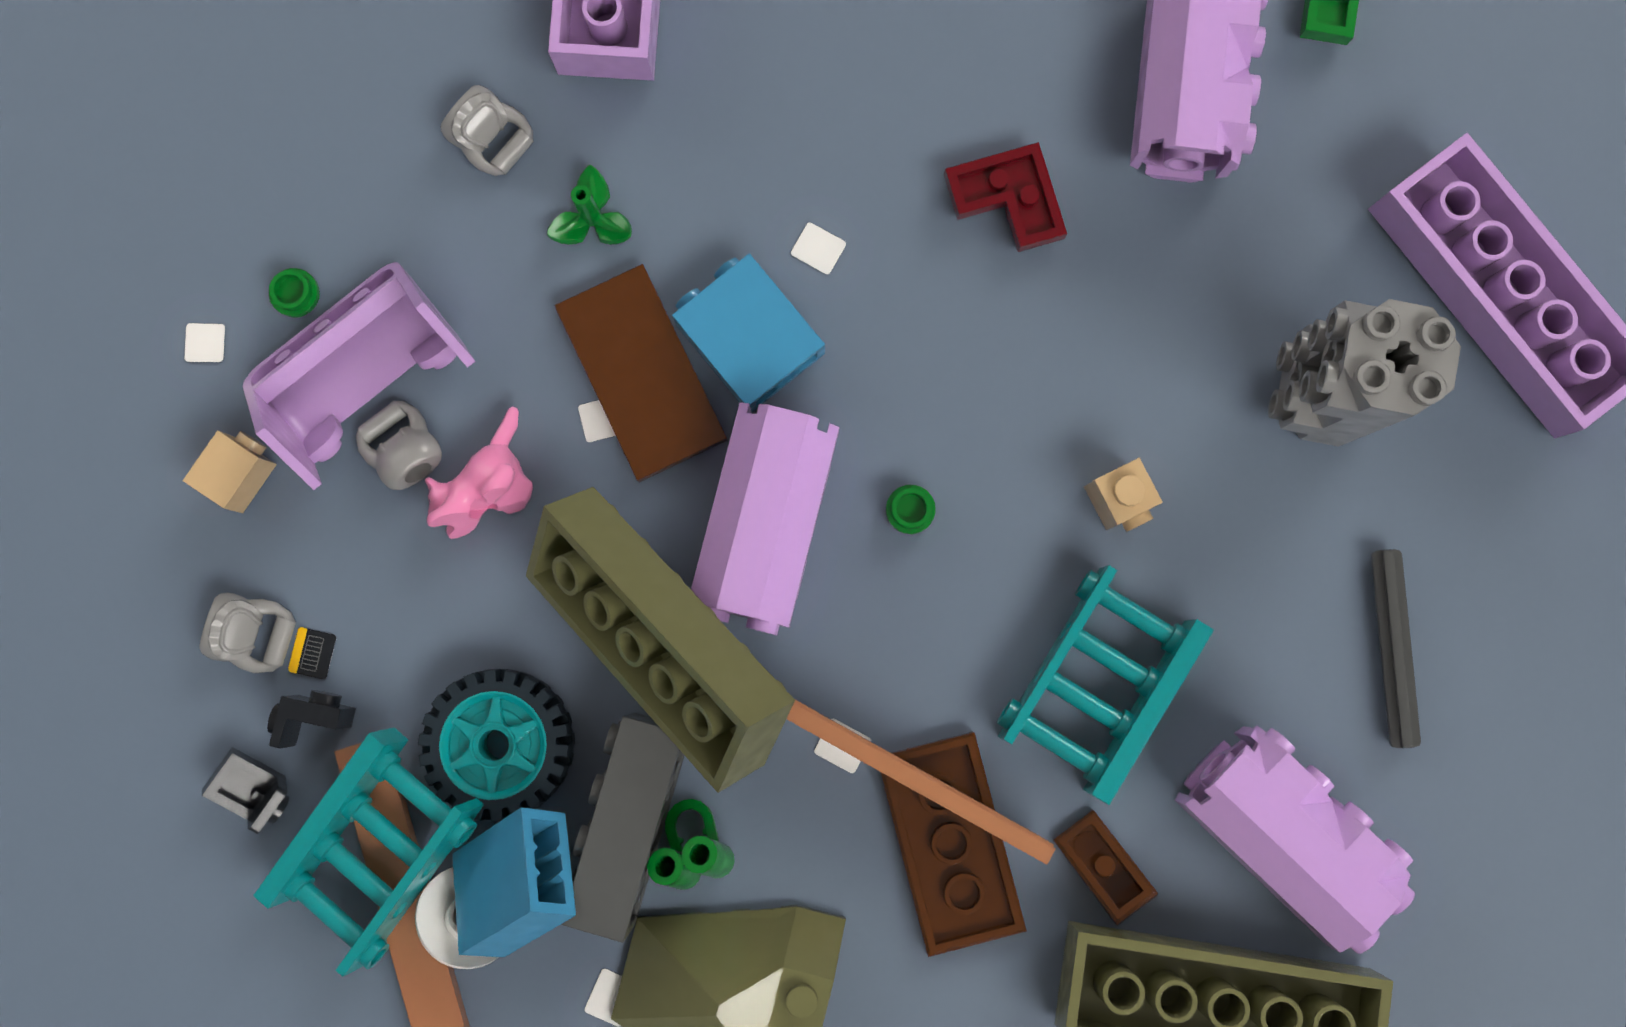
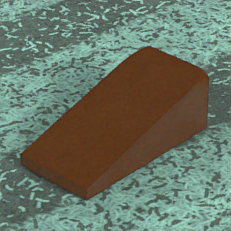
[1053,810,1158,926]

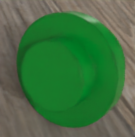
[269,268,320,318]
[886,485,936,534]

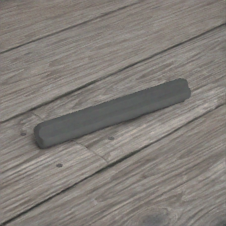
[1371,549,1421,748]

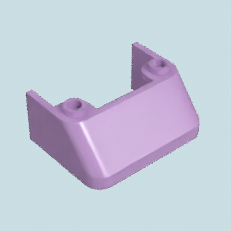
[243,262,475,490]

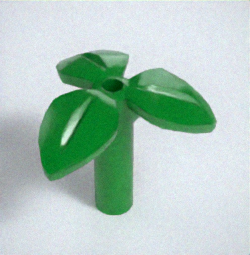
[547,165,632,245]

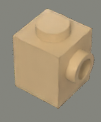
[182,430,277,513]
[1084,457,1163,532]

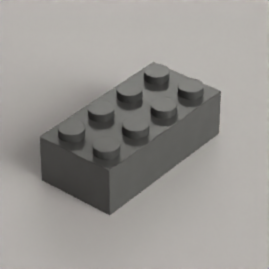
[561,713,685,943]

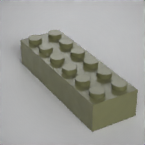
[526,487,795,793]
[1054,921,1393,1027]

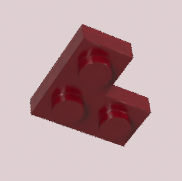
[944,142,1067,252]

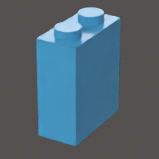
[672,253,825,412]
[452,807,576,957]

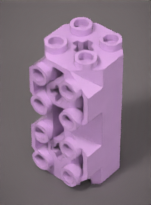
[1130,0,1268,182]
[691,402,839,635]
[1175,726,1415,954]

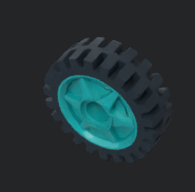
[418,669,575,821]

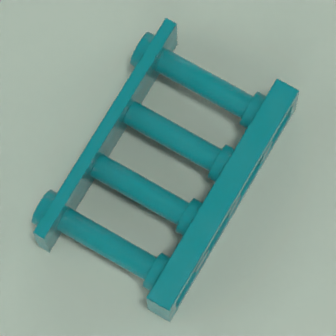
[997,565,1214,805]
[253,727,484,977]

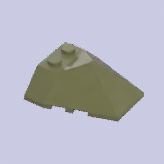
[611,905,846,1027]

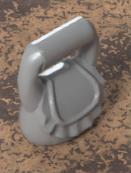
[440,85,534,176]
[356,401,442,490]
[199,593,296,673]

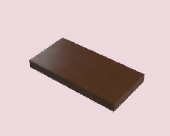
[554,264,728,483]
[881,731,1027,957]

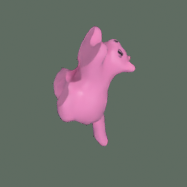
[425,406,533,539]

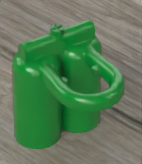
[647,799,735,890]

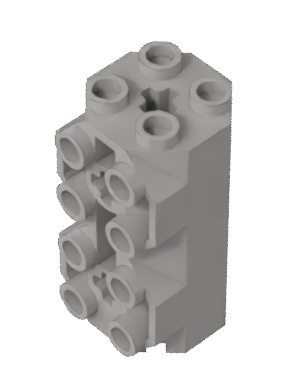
[1268,299,1461,447]

